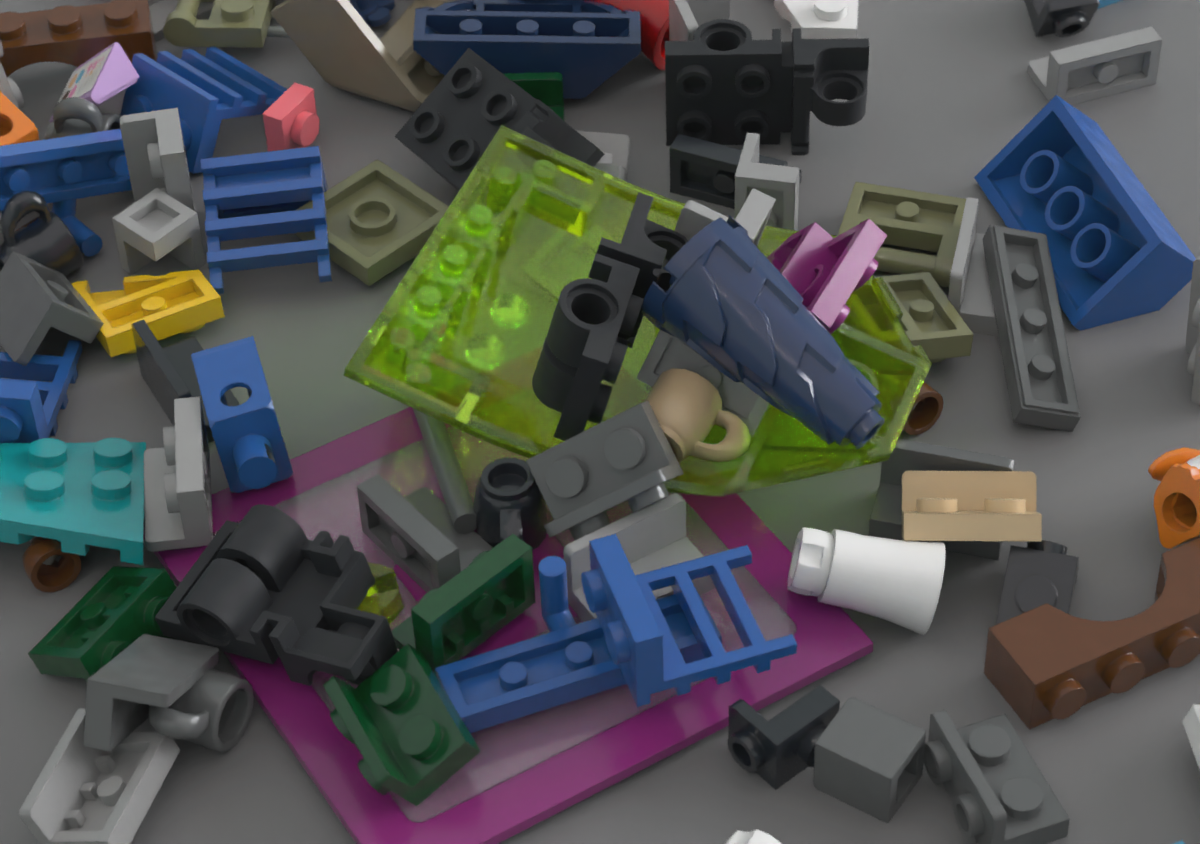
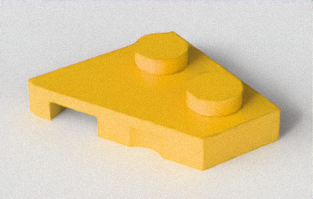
[71,269,225,358]

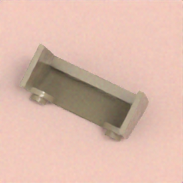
[270,0,456,112]

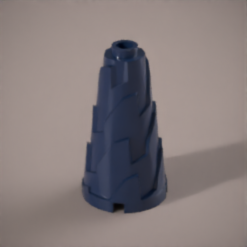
[641,215,885,449]

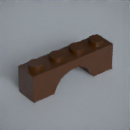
[0,0,157,77]
[984,538,1200,730]

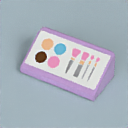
[49,42,139,123]

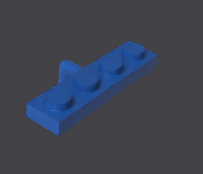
[0,129,132,256]
[435,556,722,733]

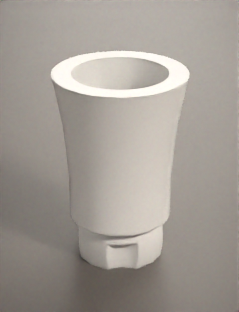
[787,528,946,635]

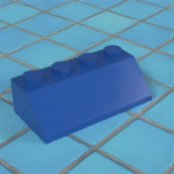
[974,95,1196,331]

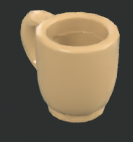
[644,368,751,464]

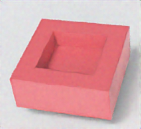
[263,82,320,152]

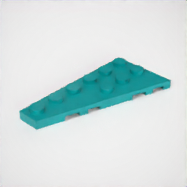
[0,438,146,565]

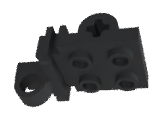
[665,19,869,155]
[394,48,605,219]
[532,192,688,441]
[154,504,398,686]

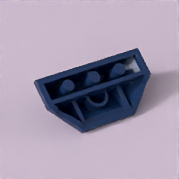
[413,0,641,100]

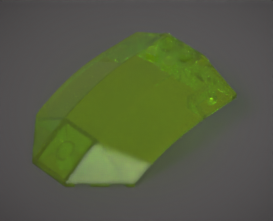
[344,125,932,496]

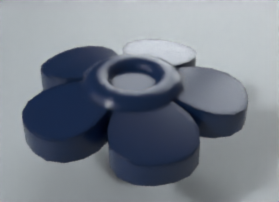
[351,0,395,27]

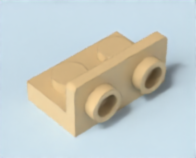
[901,471,1042,542]

